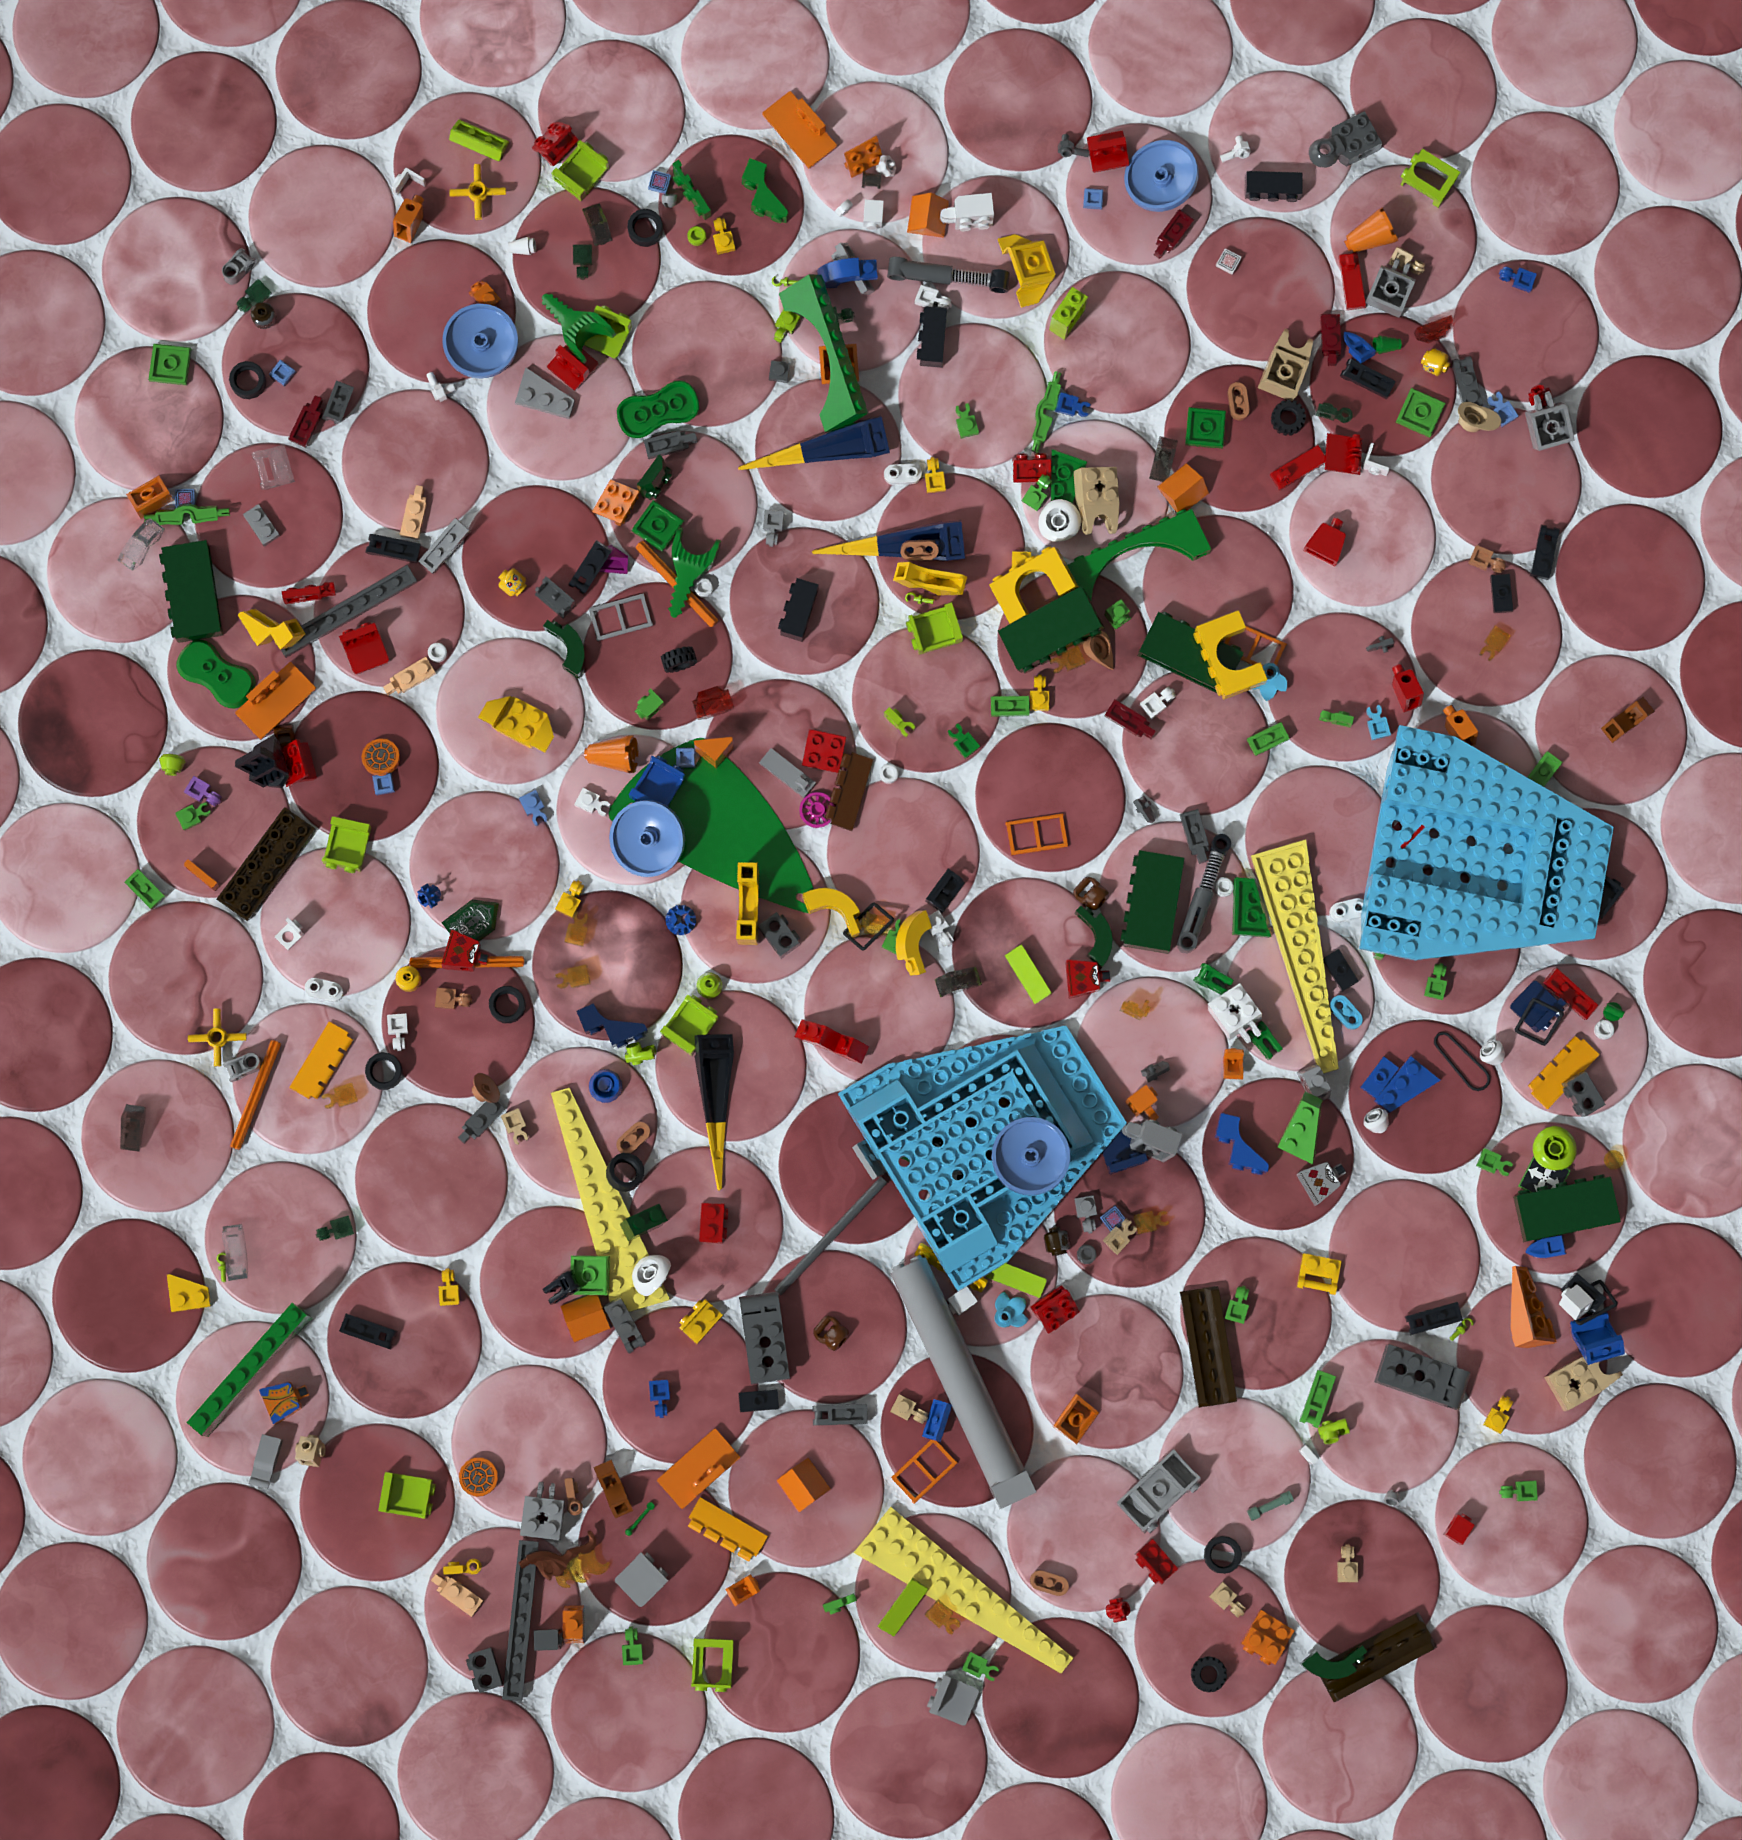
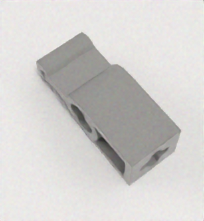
[249,1434,283,1489]

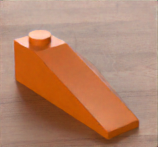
[1511,1266,1557,1348]

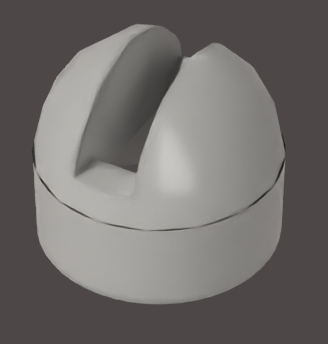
[662,194,677,208]
[1384,1490,1401,1507]

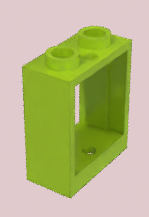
[1049,287,1088,340]

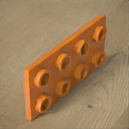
[762,91,837,169]
[235,662,316,740]
[657,1429,740,1509]

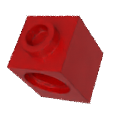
[1443,1513,1475,1545]

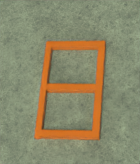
[1225,625,1287,674]
[1005,813,1068,856]
[891,1440,958,1504]

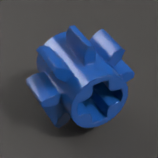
[417,883,441,908]

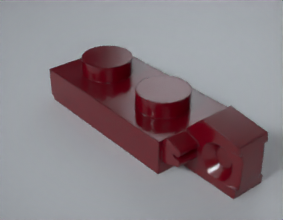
[1154,209,1194,259]
[1320,314,1341,366]
[288,395,323,448]
[1104,699,1156,740]

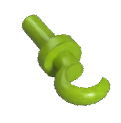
[772,276,798,287]
[905,592,934,604]
[216,1253,228,1282]
[1449,1318,1474,1341]

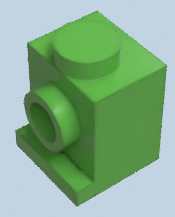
[1104,599,1131,630]
[635,689,665,721]

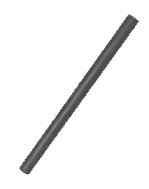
[774,1176,887,1296]

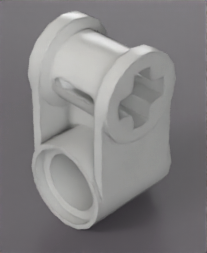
[222,248,257,285]
[223,1053,262,1082]

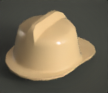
[1458,402,1501,432]

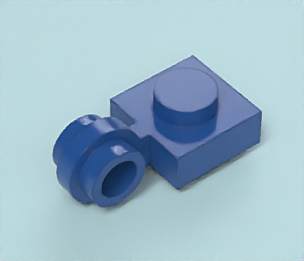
[1499,267,1537,293]
[649,1380,670,1418]

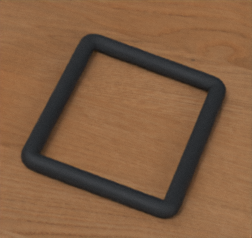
[843,902,894,951]
[1515,998,1564,1046]
[1574,1280,1618,1325]

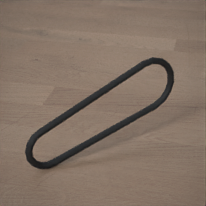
[1434,1032,1490,1091]

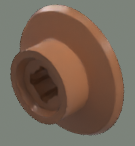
[472,1073,500,1103]

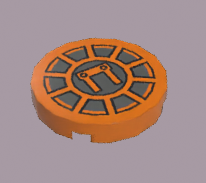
[361,739,400,776]
[459,1457,498,1497]

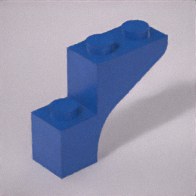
[1215,1113,1269,1175]

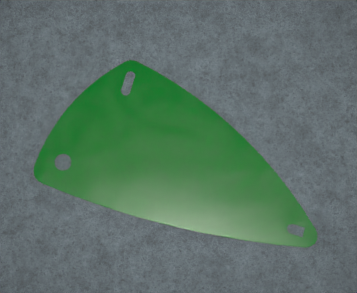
[609,738,814,913]

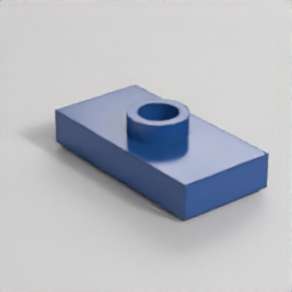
[1360,1057,1399,1099]

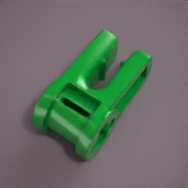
[1193,963,1234,995]
[1246,1021,1283,1060]

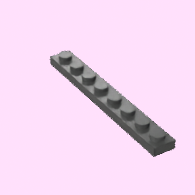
[281,565,417,658]
[502,1540,539,1701]

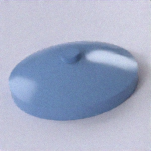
[1124,140,1199,212]
[442,304,518,379]
[609,800,685,877]
[992,1117,1070,1196]

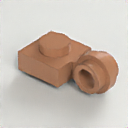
[1468,545,1506,573]
[435,988,473,1009]
[564,1478,583,1515]

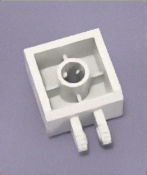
[940,193,994,232]
[1208,983,1262,1044]

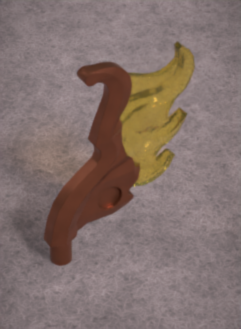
[518,1530,610,1588]

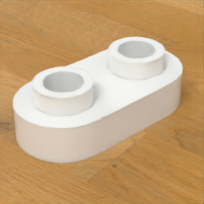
[884,464,922,485]
[1329,898,1364,923]
[305,978,343,1002]

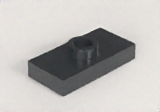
[1490,574,1513,613]
[1323,949,1359,992]
[739,1389,779,1412]

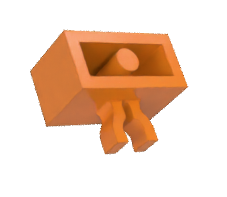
[1125,1085,1159,1120]

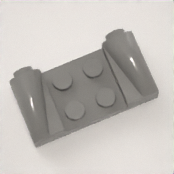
[1117,1449,1201,1533]

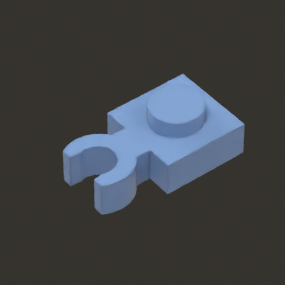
[1487,392,1519,427]
[519,790,547,827]

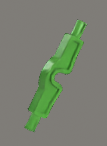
[1031,371,1062,453]
[144,504,230,525]

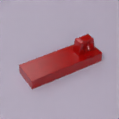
[1338,253,1366,311]
[1270,445,1325,491]
[1543,968,1598,1020]

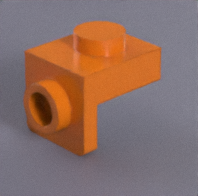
[469,281,501,306]
[1223,1048,1244,1080]
[725,1574,760,1606]

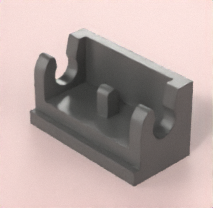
[322,380,354,424]
[535,577,576,619]

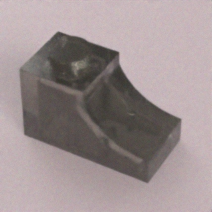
[582,203,613,246]
[1149,436,1178,482]
[934,967,982,997]
[120,1104,146,1152]

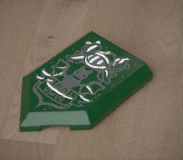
[441,899,499,942]

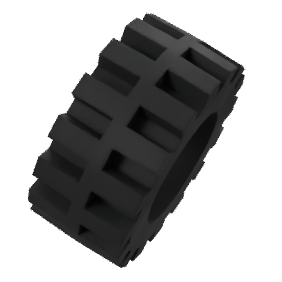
[1271,400,1306,436]
[661,646,697,673]
[1191,1656,1227,1692]

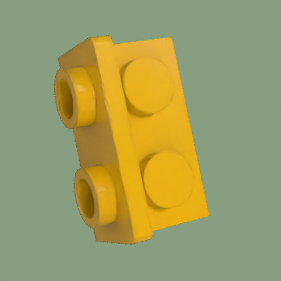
[679,1299,723,1344]

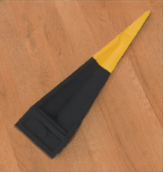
[694,1034,734,1191]

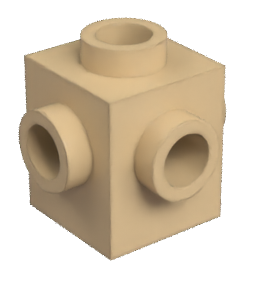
[295,1435,325,1467]

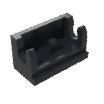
[925,868,965,914]
[1560,1273,1607,1315]

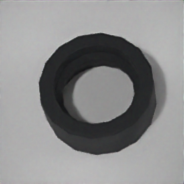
[627,209,663,247]
[229,361,266,399]
[489,986,526,1023]
[365,1052,403,1090]
[606,1153,644,1192]
[1204,1536,1242,1574]

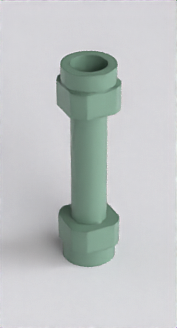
[1247,1491,1294,1521]

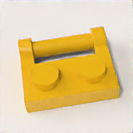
[1297,1253,1341,1295]

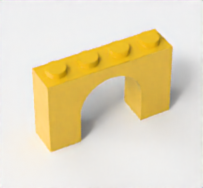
[989,546,1079,624]
[1193,610,1268,700]
[736,863,759,945]

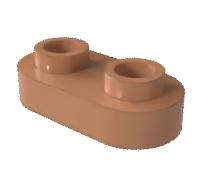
[1227,382,1250,421]
[901,540,938,561]
[616,1122,650,1154]
[1030,1570,1069,1596]

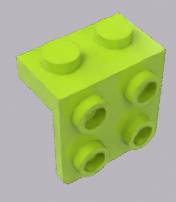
[584,305,632,359]

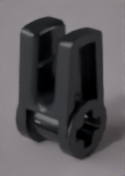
[542,1270,582,1305]

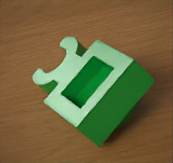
[948,724,980,759]

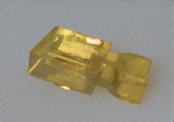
[1479,626,1511,661]
[1049,646,1085,673]
[564,911,588,947]
[555,965,591,989]
[321,1083,359,1109]
[1133,1211,1169,1235]
[925,1599,961,1635]

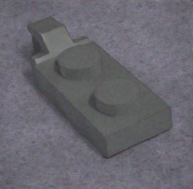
[643,431,697,460]
[1179,809,1209,864]
[458,1101,506,1144]

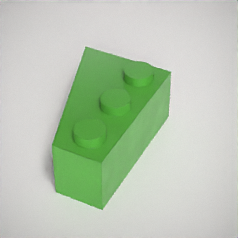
[1278,1091,1322,1164]

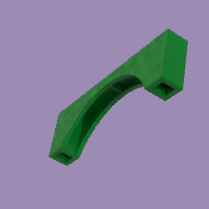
[779,274,868,432]
[1066,509,1211,601]
[186,1303,312,1437]

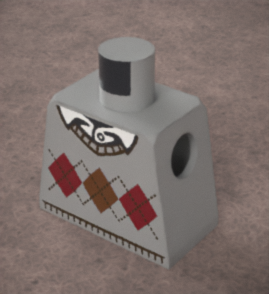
[1297,1065,1331,1101]
[1296,1162,1346,1206]

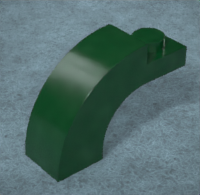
[543,620,585,679]
[1075,906,1113,969]
[1300,1645,1367,1679]

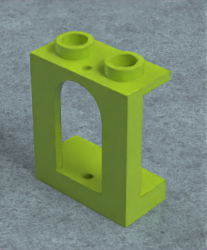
[1400,149,1460,208]
[691,1638,734,1692]

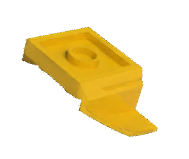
[997,234,1056,308]
[478,696,554,753]

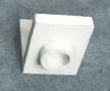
[392,168,426,195]
[1362,443,1390,476]
[275,918,304,950]

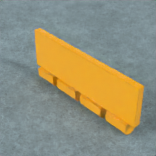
[289,1022,353,1100]
[1528,1036,1600,1110]
[688,1497,768,1562]

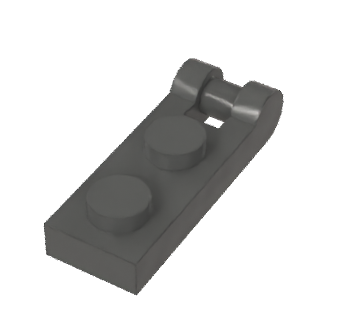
[1452,356,1483,406]
[604,1297,646,1354]
[812,1404,868,1426]

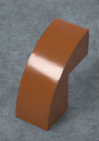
[1601,697,1655,743]
[593,1459,633,1519]

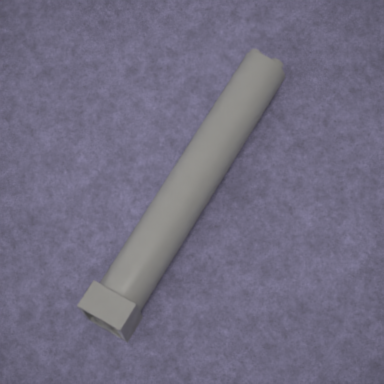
[891,1255,1036,1510]

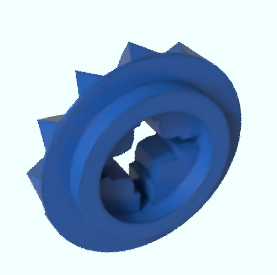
[666,905,696,935]

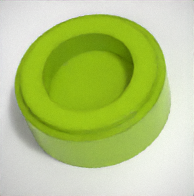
[687,226,706,246]

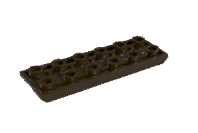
[216,807,316,922]
[1179,1286,1237,1408]
[1320,1612,1437,1703]

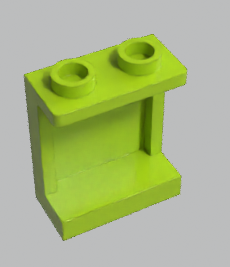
[551,140,609,201]
[906,602,963,655]
[322,816,371,874]
[660,995,719,1056]
[378,1472,436,1519]

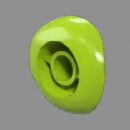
[1533,1126,1577,1170]

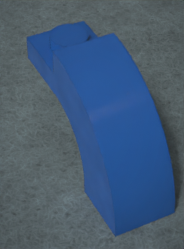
[817,258,878,288]

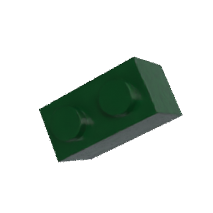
[620,1204,668,1241]

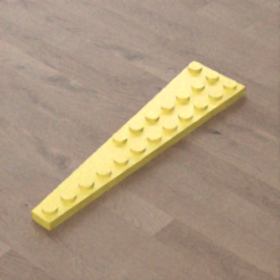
[1251,840,1339,1074]
[551,1088,670,1312]
[853,1507,1073,1673]

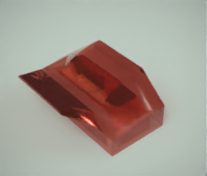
[1414,315,1453,343]
[692,686,734,720]

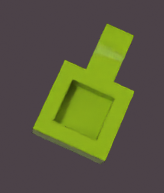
[774,309,800,343]
[884,707,915,737]

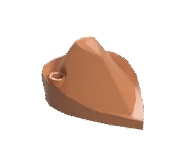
[1082,631,1114,670]

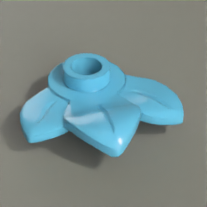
[1251,663,1287,701]
[994,1292,1029,1328]

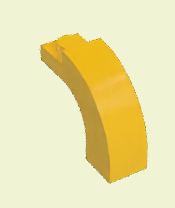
[802,888,862,938]

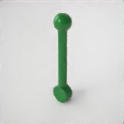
[625,1502,655,1536]

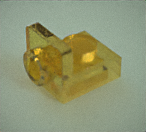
[861,912,889,936]
[1119,999,1151,1020]

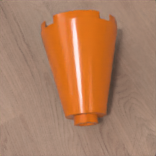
[1344,207,1398,253]
[584,735,639,773]

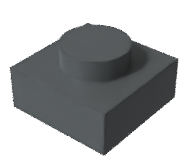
[769,360,790,383]

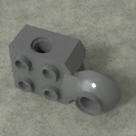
[1308,111,1382,168]

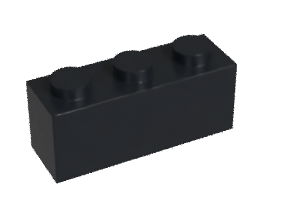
[1245,171,1303,202]
[916,306,947,368]
[778,578,819,642]

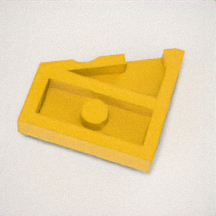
[167,1274,211,1312]

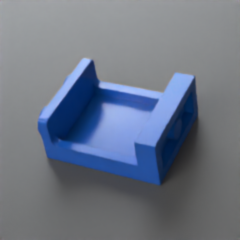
[629,756,686,806]
[1570,1312,1625,1365]

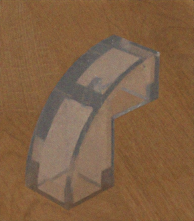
[117,518,165,571]
[222,1224,248,1281]

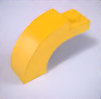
[896,910,932,976]

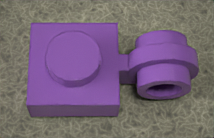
[184,776,222,807]

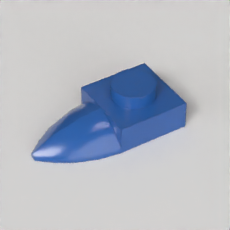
[1344,332,1376,363]
[1526,1235,1567,1258]

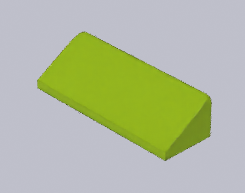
[449,119,509,161]
[1005,944,1052,1004]
[986,1263,1047,1298]
[877,1577,928,1637]

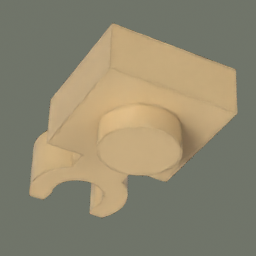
[501,1108,528,1145]
[1103,1219,1137,1255]

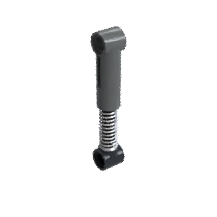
[887,257,1010,293]
[1177,834,1231,954]

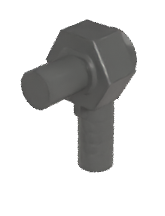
[1058,134,1089,157]

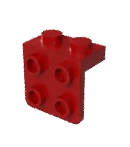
[339,622,389,675]

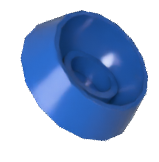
[589,1069,622,1103]

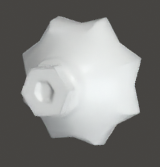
[876,155,896,177]

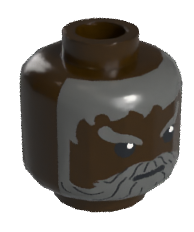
[250,302,276,329]
[1044,1227,1070,1256]

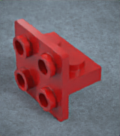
[532,122,579,166]
[1087,131,1129,173]
[547,345,599,391]
[281,739,317,787]
[1030,1285,1080,1334]

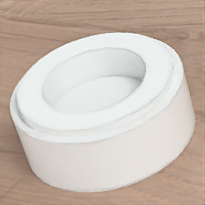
[835,199,853,217]
[694,578,713,598]
[428,643,447,663]
[879,764,898,784]
[1214,877,1234,897]
[1594,1020,1614,1040]

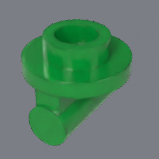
[1603,1002,1625,1022]

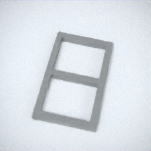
[589,594,653,641]

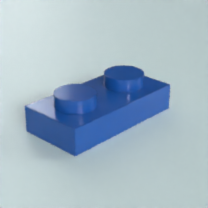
[922,1399,952,1442]

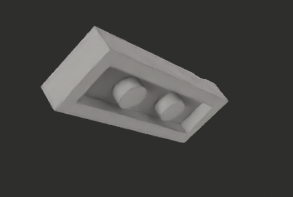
[831,243,875,295]
[419,518,470,574]
[759,748,816,798]

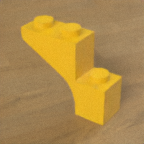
[893,562,967,595]
[238,609,305,650]

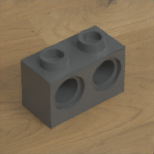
[758,912,800,959]
[1562,1071,1606,1117]
[534,1629,564,1651]
[466,1647,503,1693]

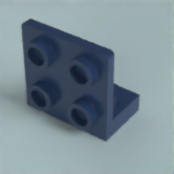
[1102,1130,1148,1175]

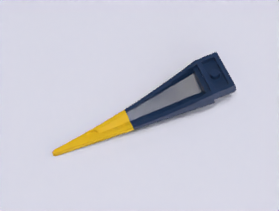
[738,415,890,470]
[812,520,965,561]

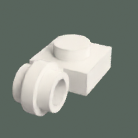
[914,285,952,311]
[1140,687,1176,720]
[928,910,954,947]
[387,1013,408,1051]

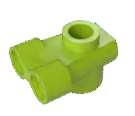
[625,1042,657,1065]
[1318,1418,1350,1444]

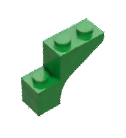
[742,158,788,223]

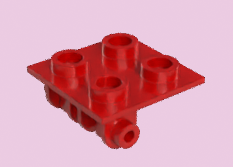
[1325,433,1363,475]
[802,729,846,773]

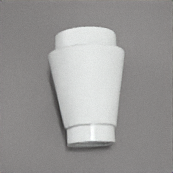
[508,237,536,255]

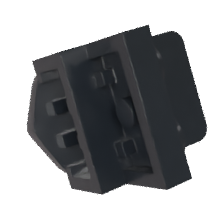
[235,736,289,788]

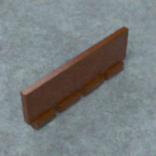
[825,752,874,831]

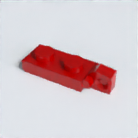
[281,582,336,604]

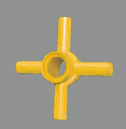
[449,164,506,220]
[188,1008,247,1067]

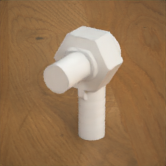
[1220,136,1251,163]
[427,372,456,402]

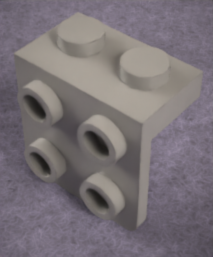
[615,1552,669,1607]
[927,1674,979,1725]

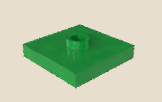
[1185,407,1226,449]
[631,500,684,552]

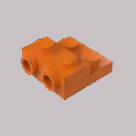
[1240,1610,1295,1666]

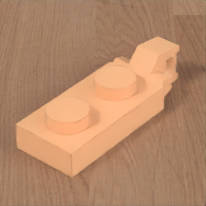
[400,485,427,540]
[383,657,436,695]
[431,1574,484,1617]

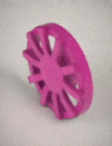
[799,792,835,828]

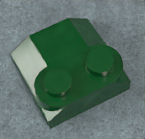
[637,455,673,500]

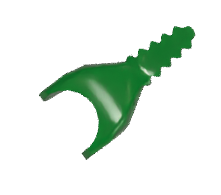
[542,294,616,364]
[668,527,721,618]

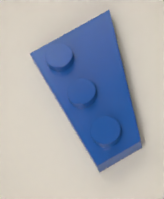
[1374,1056,1441,1113]

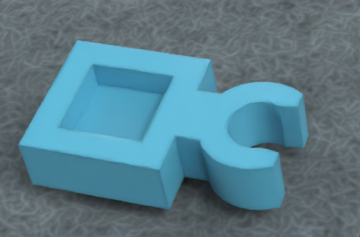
[1366,705,1391,741]

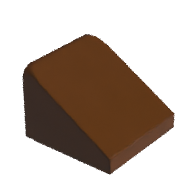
[273,724,295,748]

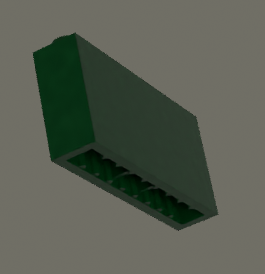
[159,540,223,643]
[998,586,1105,673]
[1137,612,1244,696]
[1120,850,1184,954]
[1513,1174,1621,1242]

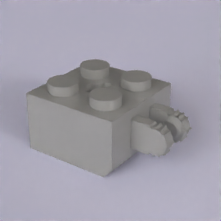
[1365,258,1416,318]
[1525,391,1575,451]
[1122,1119,1182,1162]
[520,1482,565,1540]

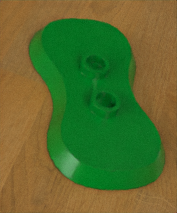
[617,381,699,438]
[176,640,256,709]

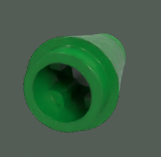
[1372,335,1402,354]

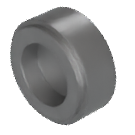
[1077,1245,1097,1264]

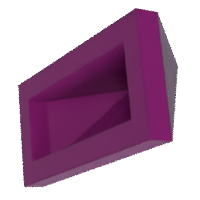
[599,545,628,574]

